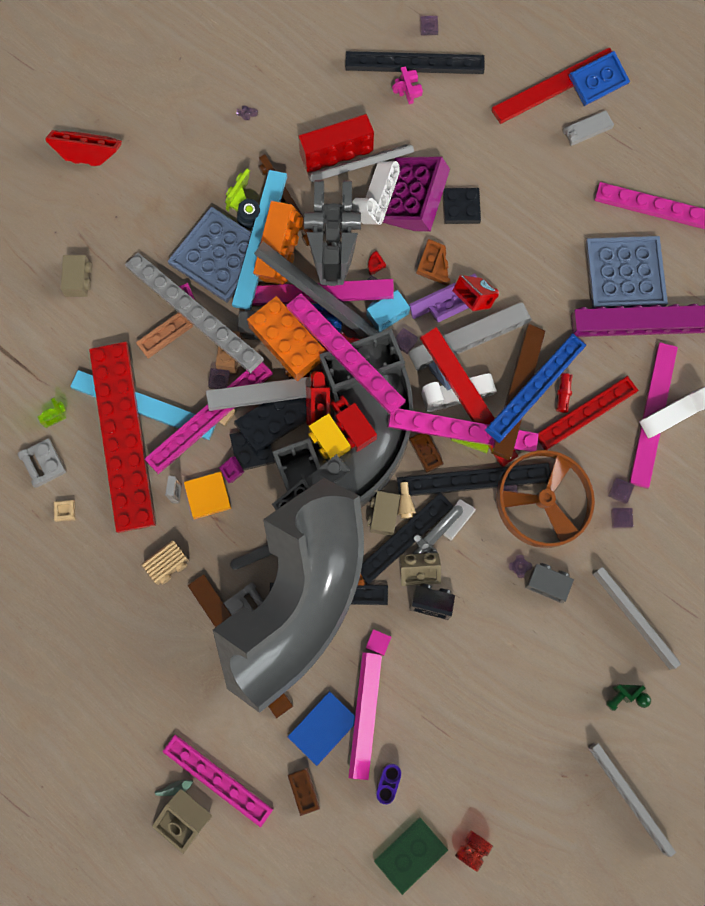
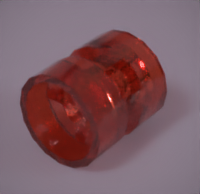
[455,830,494,872]

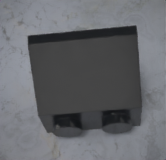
[410,583,455,620]

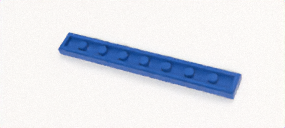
[485,333,587,443]

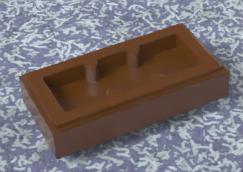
[409,433,444,473]
[287,768,320,816]

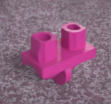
[392,66,423,104]

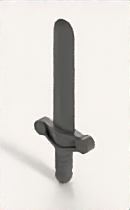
[412,505,463,554]
[230,544,272,570]

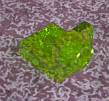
[37,397,67,428]

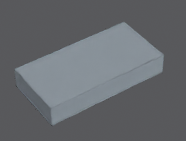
[165,476,182,504]

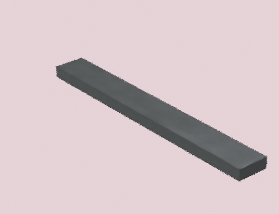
[254,241,381,339]

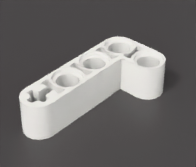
[352,161,400,225]
[421,373,497,412]
[639,387,705,438]

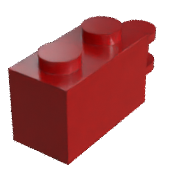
[306,371,330,425]
[331,395,377,452]

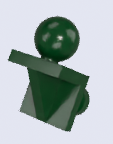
[606,684,651,711]

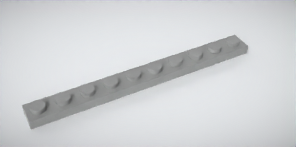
[125,253,264,373]

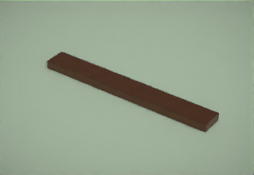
[491,324,545,460]
[188,574,294,719]

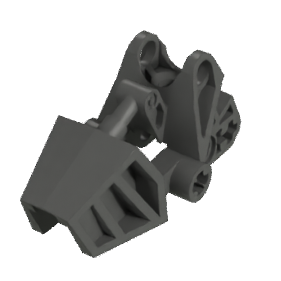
[304,180,361,286]

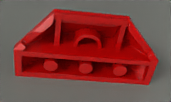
[46,130,122,166]

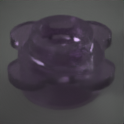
[509,555,532,578]

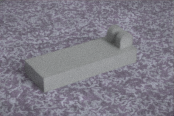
[563,111,614,146]

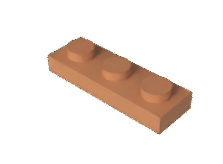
[136,312,193,359]

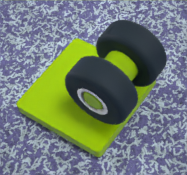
[225,169,260,228]

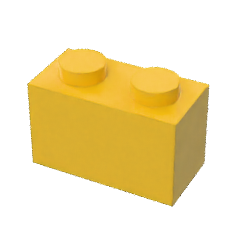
[308,414,350,460]

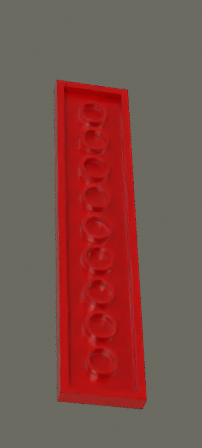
[89,342,156,533]

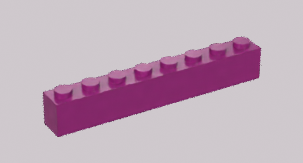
[571,304,705,337]

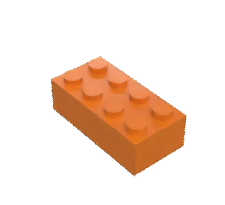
[253,201,303,285]
[247,296,326,382]

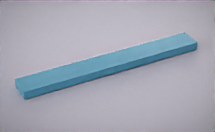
[232,170,287,310]
[70,370,216,441]

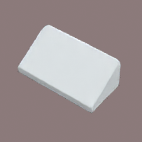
[443,499,476,541]

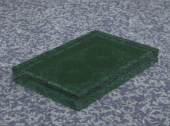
[374,817,448,895]

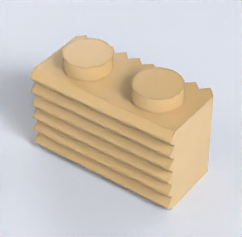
[141,540,189,585]

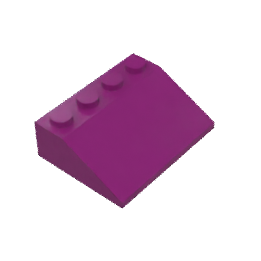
[382,157,450,232]

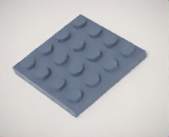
[168,207,251,303]
[586,236,668,309]

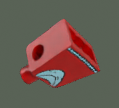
[452,275,499,311]

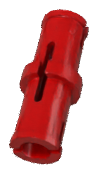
[556,373,573,413]

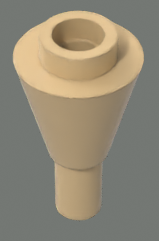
[397,482,416,519]

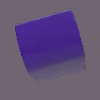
[376,763,401,805]

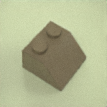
[152,789,212,854]

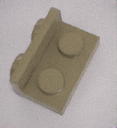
[400,553,441,586]

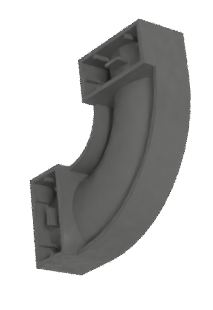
[273,329,413,508]
[213,478,364,713]

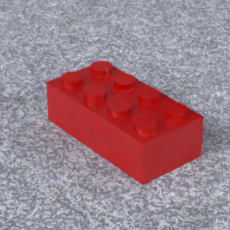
[298,114,374,172]

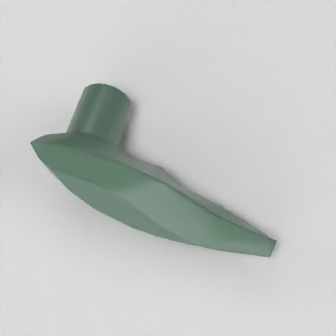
[155,780,193,796]

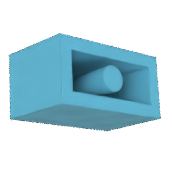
[366,290,410,332]

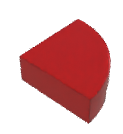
[368,250,386,276]

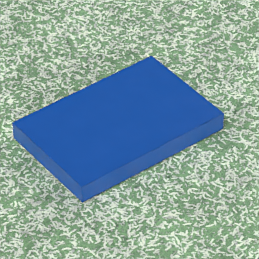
[568,51,630,107]
[288,691,355,766]

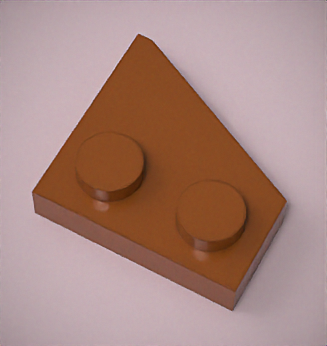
[416,239,450,286]

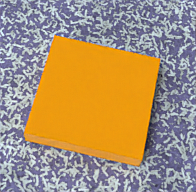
[184,472,231,520]

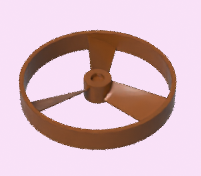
[496,450,595,548]

